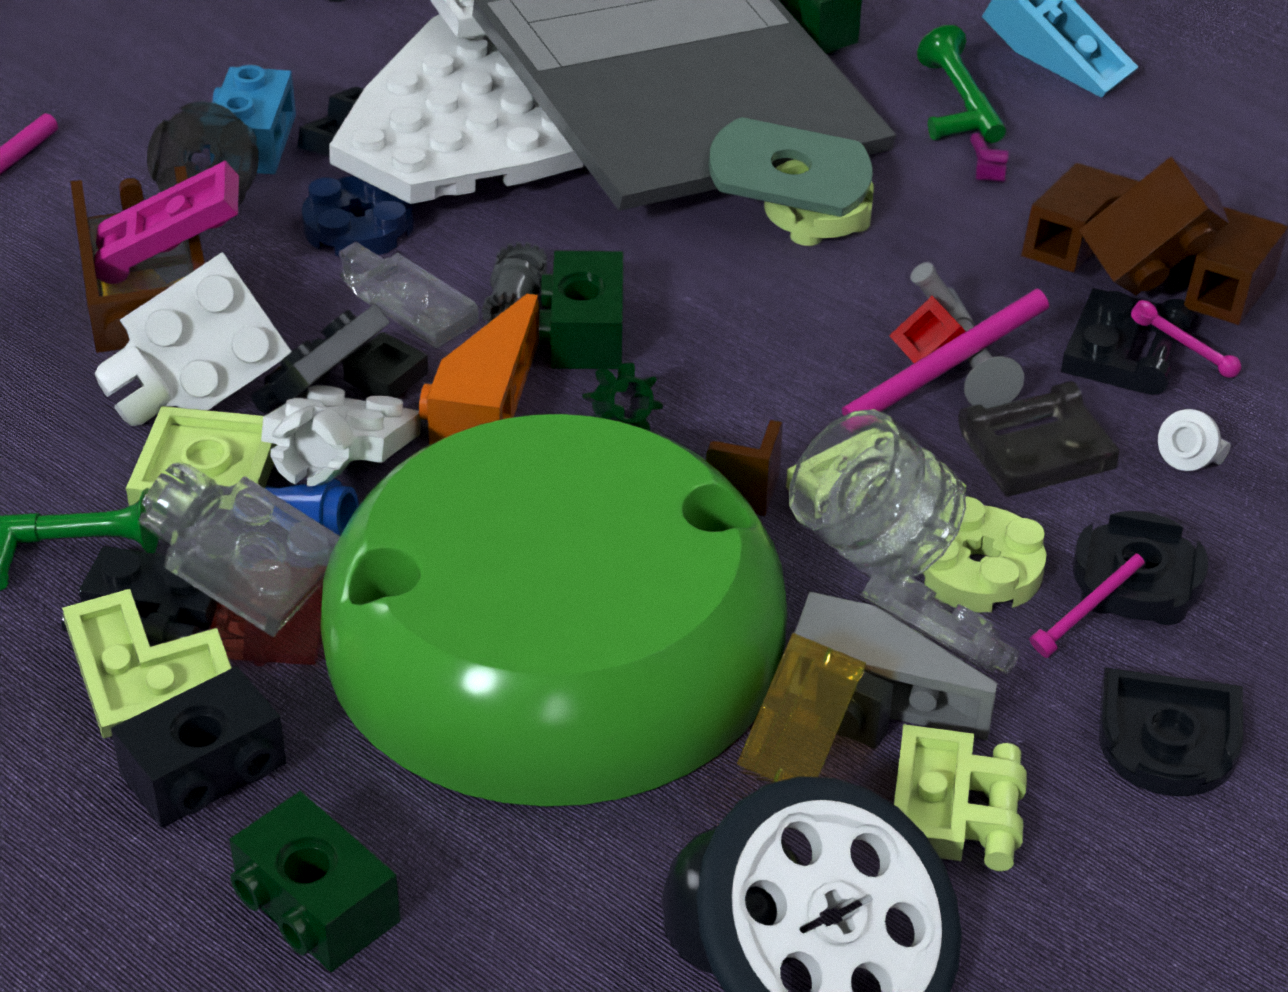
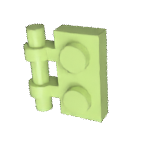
[894,724,1027,871]

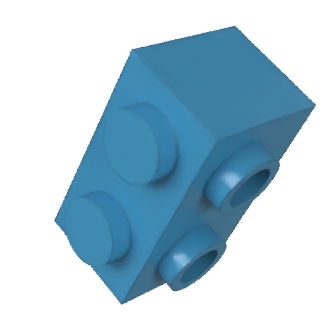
[200,65,296,174]

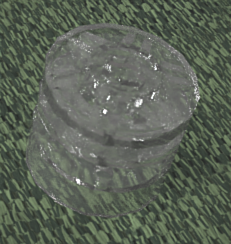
[789,409,966,583]

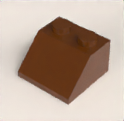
[1079,156,1229,295]

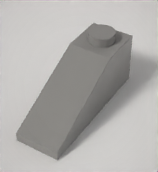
[786,591,998,740]

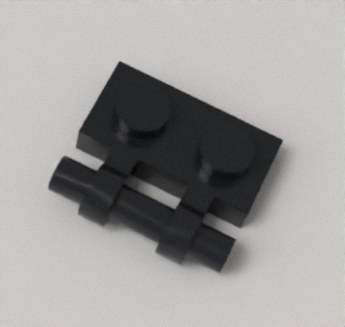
[252,304,390,413]
[62,546,230,647]

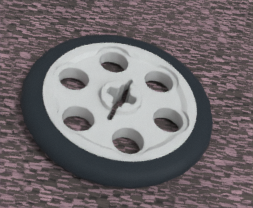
[696,776,962,992]

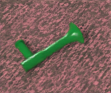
[917,25,1006,143]
[0,488,160,590]

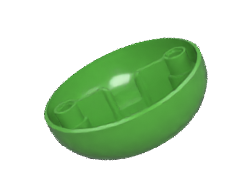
[321,414,787,806]

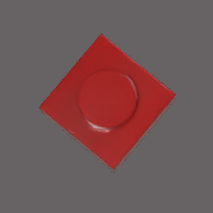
[889,296,966,363]

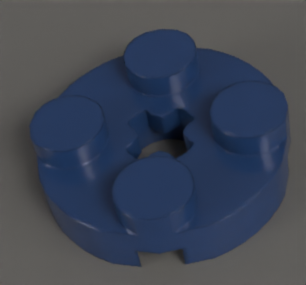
[302,176,414,259]

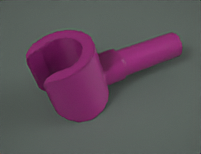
[970,133,1009,183]

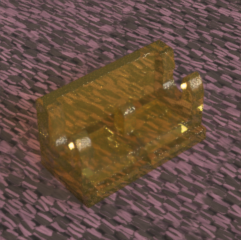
[737,633,866,784]

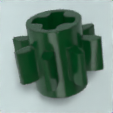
[582,363,663,431]

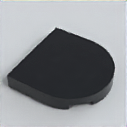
[1099,668,1243,796]

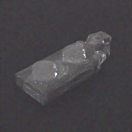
[339,242,479,349]

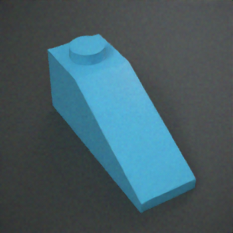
[982,0,1138,98]

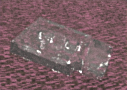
[139,462,340,637]

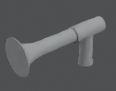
[910,262,1025,410]

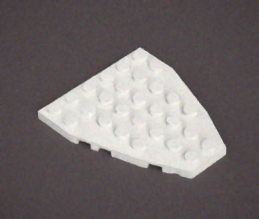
[329,14,584,204]

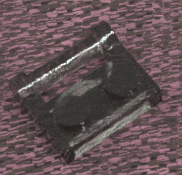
[958,381,1120,497]

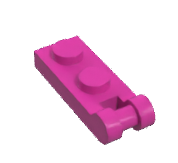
[94,160,239,284]

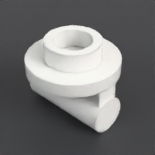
[1158,409,1231,471]

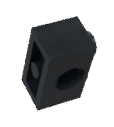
[111,666,286,828]

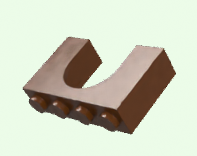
[1021,162,1288,325]

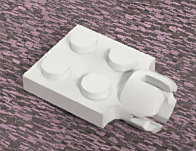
[95,252,292,426]
[261,386,421,487]

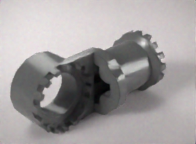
[481,242,547,324]

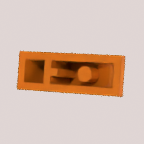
[419,294,539,445]

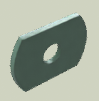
[708,117,872,217]

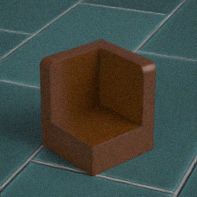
[706,420,783,516]

